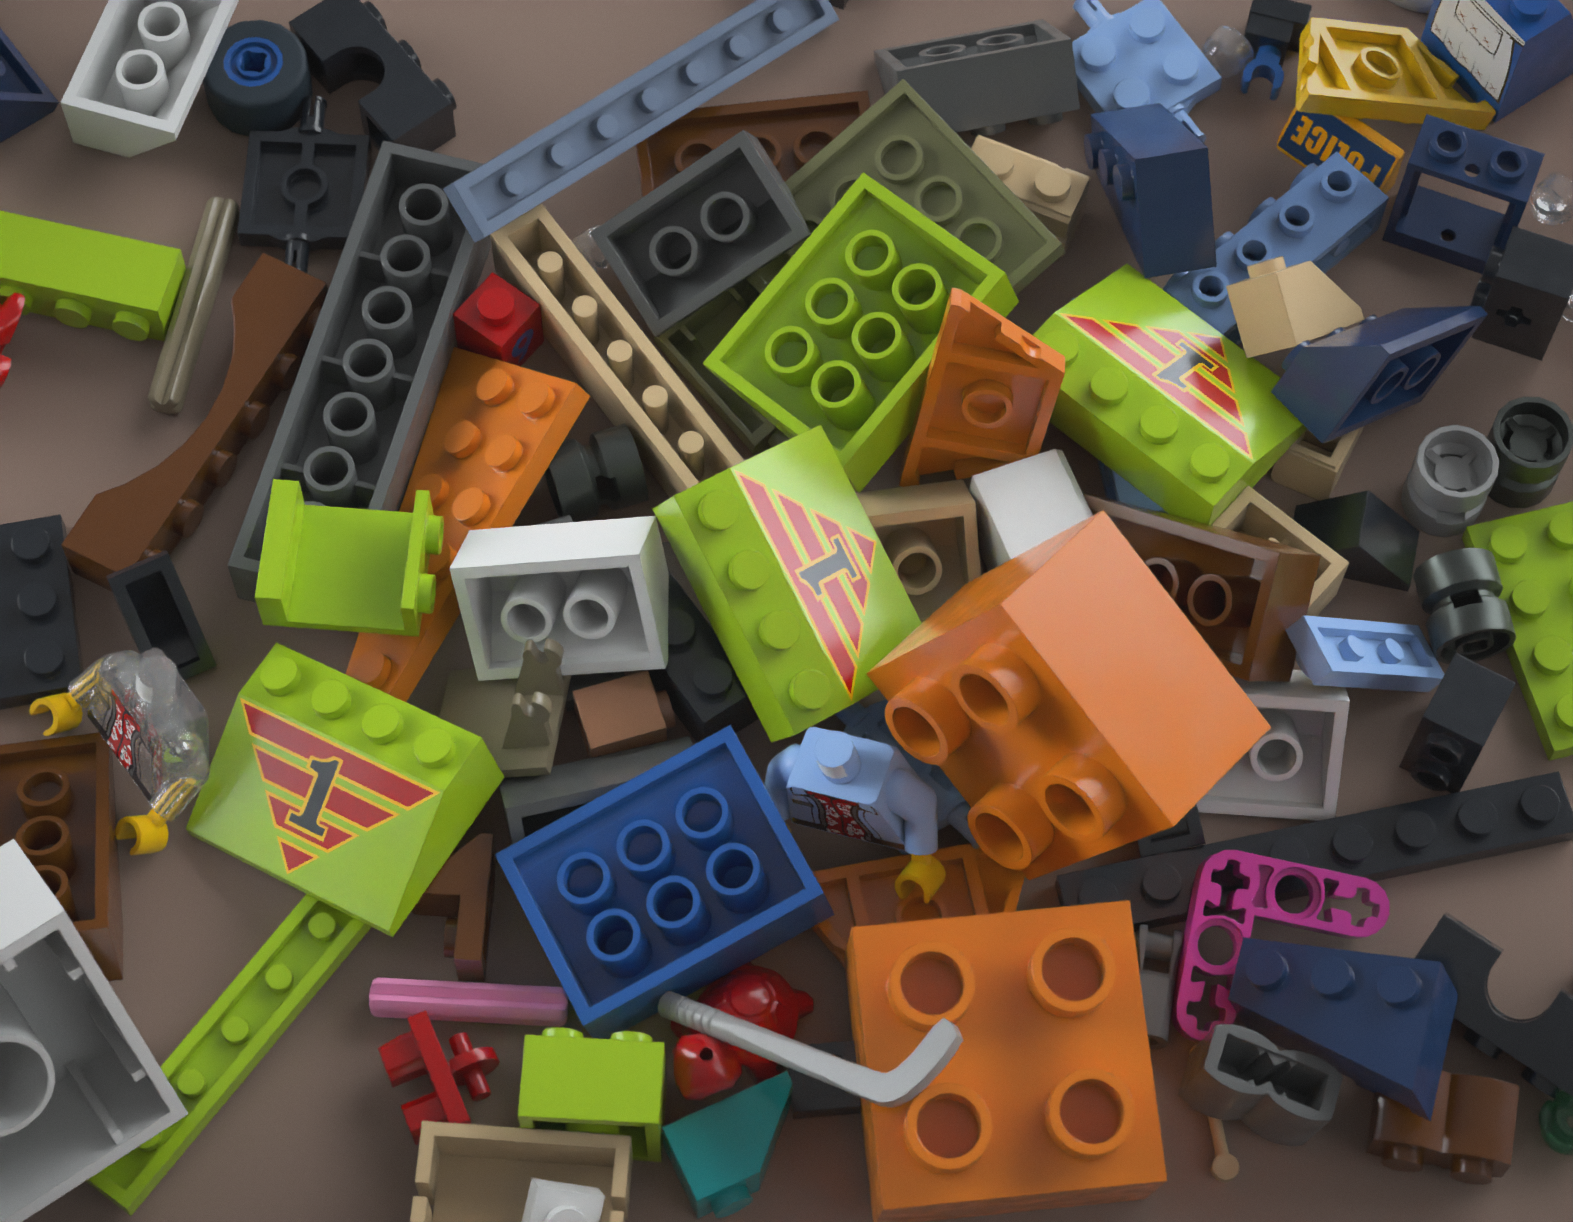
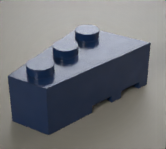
[1084,103,1217,278]
[1228,937,1458,1122]

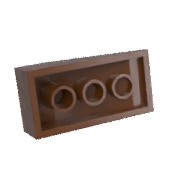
[1082,492,1321,682]
[0,732,123,981]

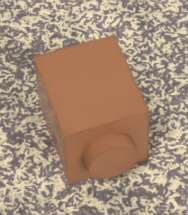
[573,670,676,758]

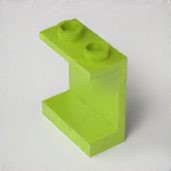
[255,479,444,637]

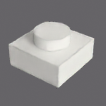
[522,1178,605,1222]

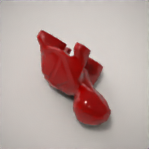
[670,961,814,1101]

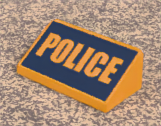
[1276,106,1405,194]

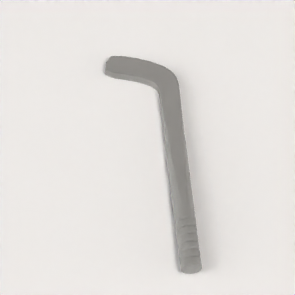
[658,991,963,1107]

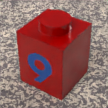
[453,272,544,367]

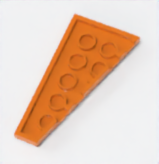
[345,347,590,702]

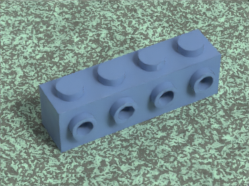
[1163,152,1389,346]

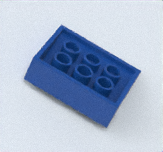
[495,725,835,1039]

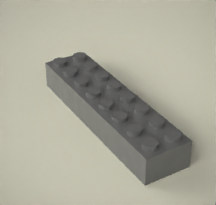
[227,141,491,603]

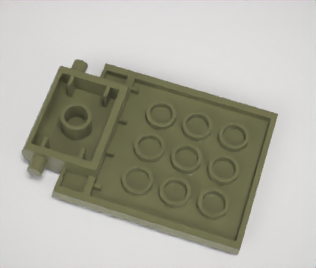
[654,78,1065,456]

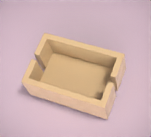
[410,1121,633,1222]

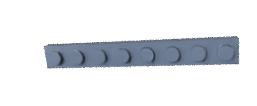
[443,0,839,243]

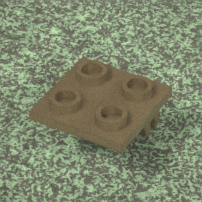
[439,638,571,778]

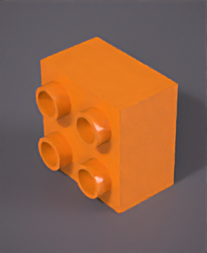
[866,510,1271,880]
[844,900,1167,1222]

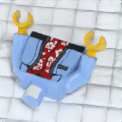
[764,727,946,904]

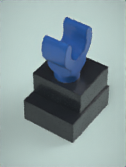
[1240,0,1312,101]

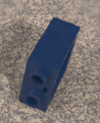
[1382,114,1545,274]

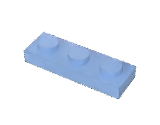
[1286,615,1445,692]

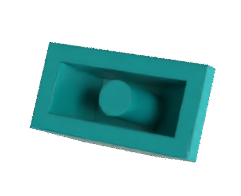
[662,1071,793,1219]

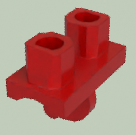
[378,1010,500,1145]

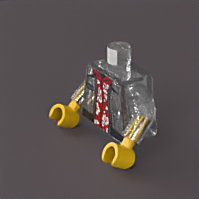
[29,648,210,856]

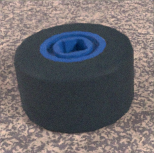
[202,20,313,136]

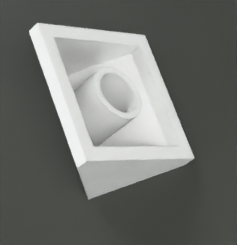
[969,449,1093,572]

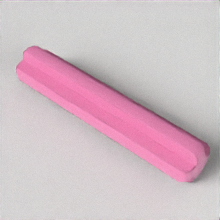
[369,977,569,1027]

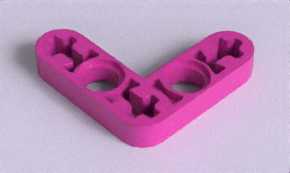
[1171,850,1390,1042]

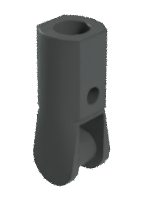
[1135,923,1182,1050]

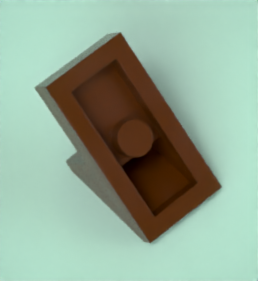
[412,833,497,982]

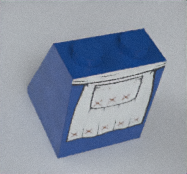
[1420,0,1573,123]

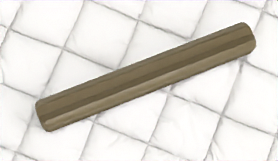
[148,196,240,415]

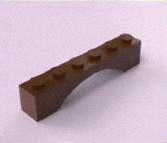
[61,253,328,592]

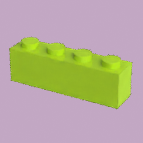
[0,210,186,341]

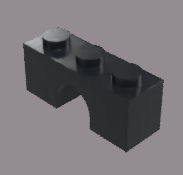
[289,0,457,152]
[1414,912,1573,1098]

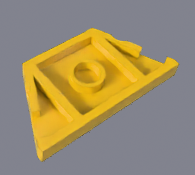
[1295,17,1496,130]

